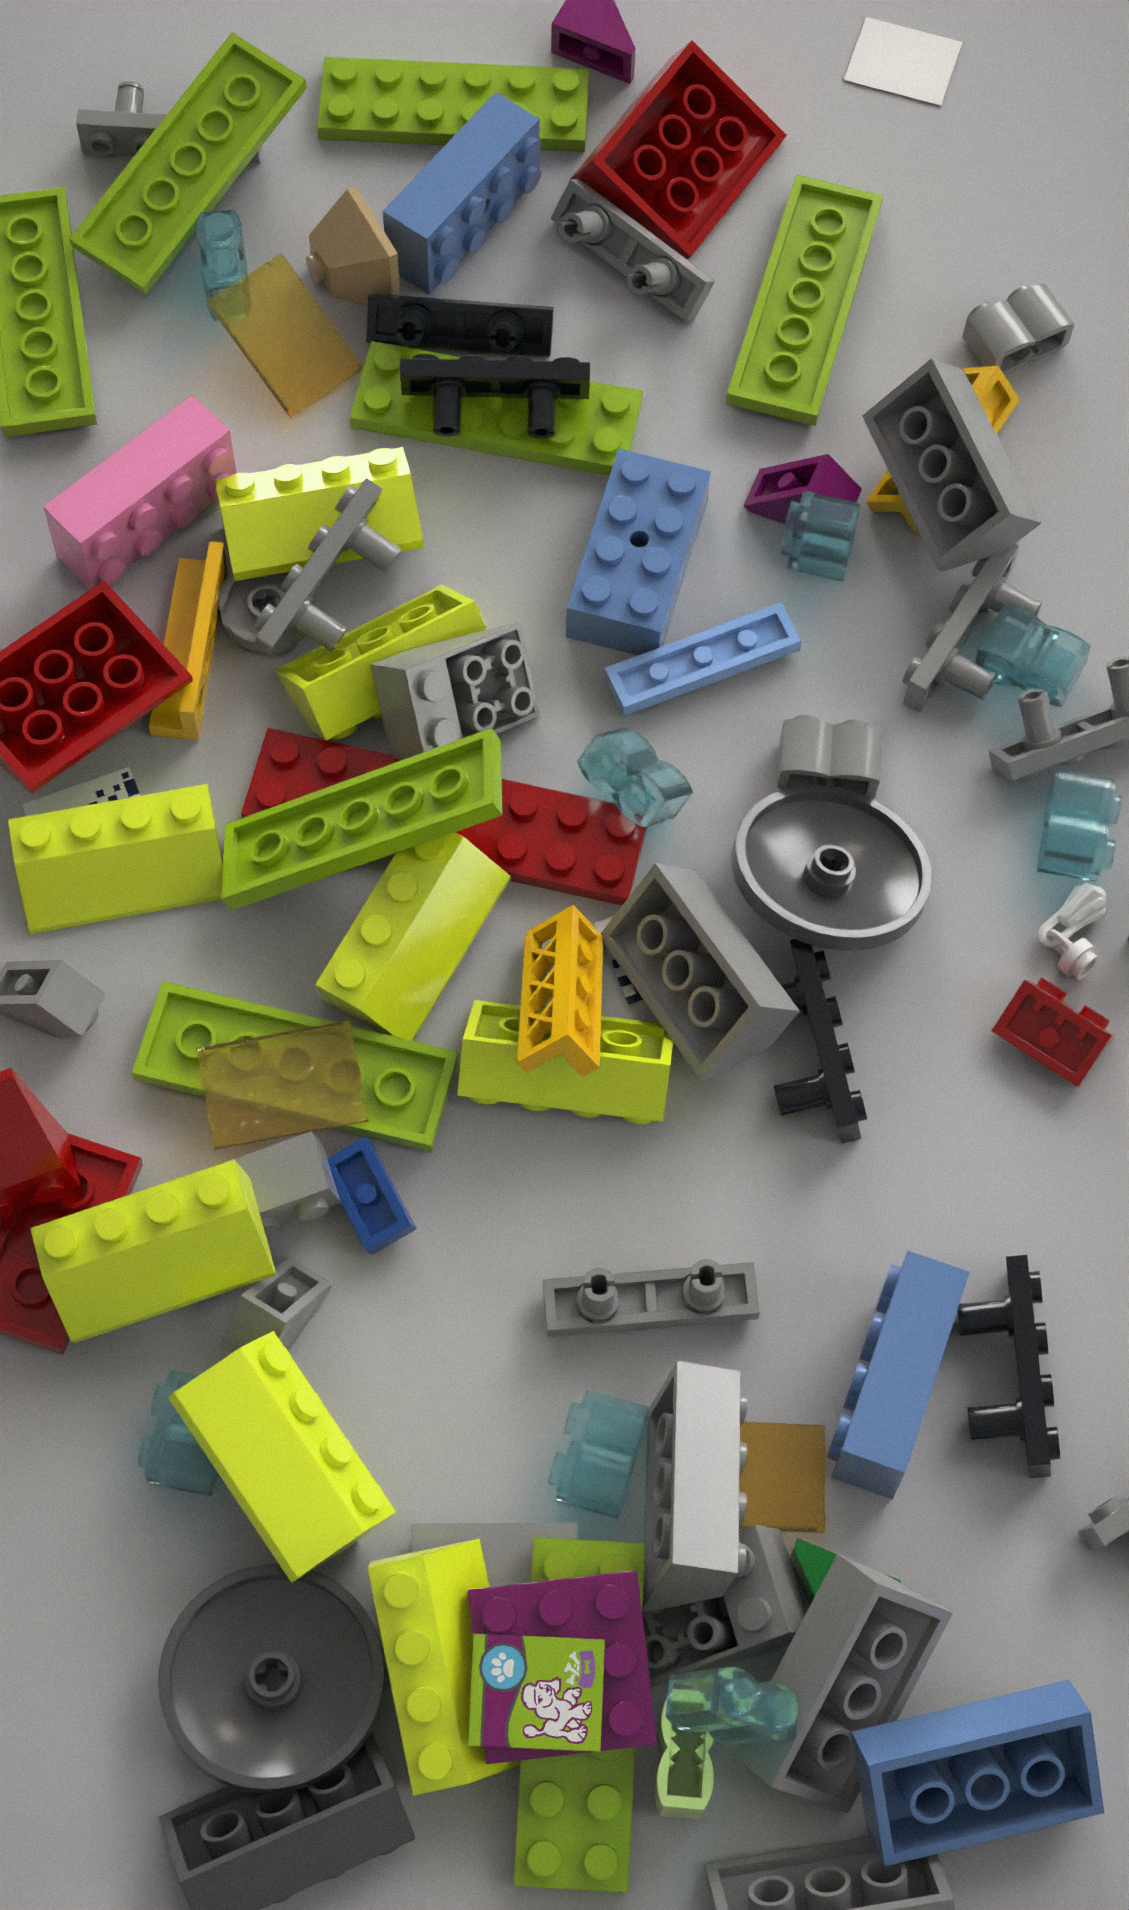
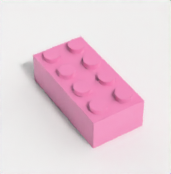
[43,395,237,590]

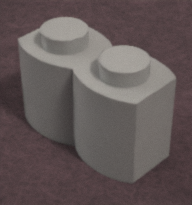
[962,284,1075,375]
[777,715,882,798]

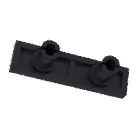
[366,293,554,356]
[400,354,590,439]
[774,939,868,1144]
[957,1255,1061,1478]

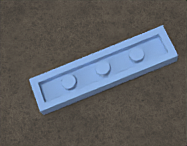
[604,602,801,717]

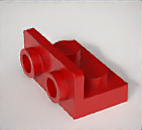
[991,977,1115,1087]

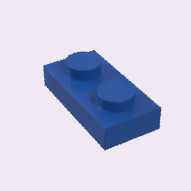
[327,1136,417,1255]

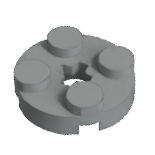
[218,572,316,654]

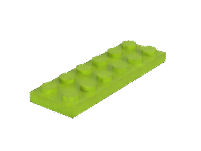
[69,32,307,296]
[317,56,589,152]
[726,174,884,426]
[0,187,98,438]
[350,341,643,476]
[221,728,502,911]
[131,981,459,1153]
[514,1537,645,1893]

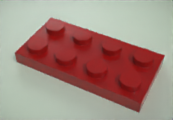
[0,1133,143,1355]

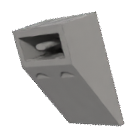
[370,622,540,760]
[642,1524,807,1687]

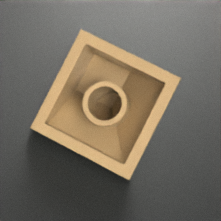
[306,186,400,306]

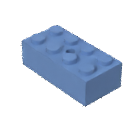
[383,92,541,295]
[566,449,711,655]
[826,1250,969,1499]
[851,1680,1105,1866]

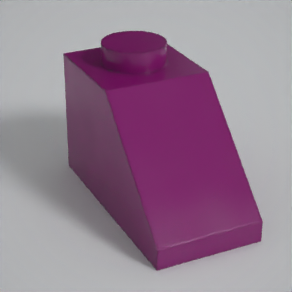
[551,0,636,84]
[744,454,862,533]

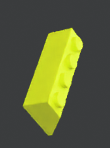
[215,447,424,581]
[274,584,487,740]
[8,784,223,934]
[315,832,511,1041]
[457,1000,673,1124]
[30,1159,277,1343]
[168,1331,396,1583]
[367,1538,521,1796]

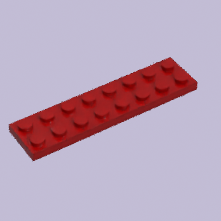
[241,728,650,905]

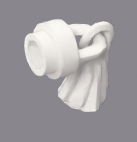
[1038,883,1108,980]

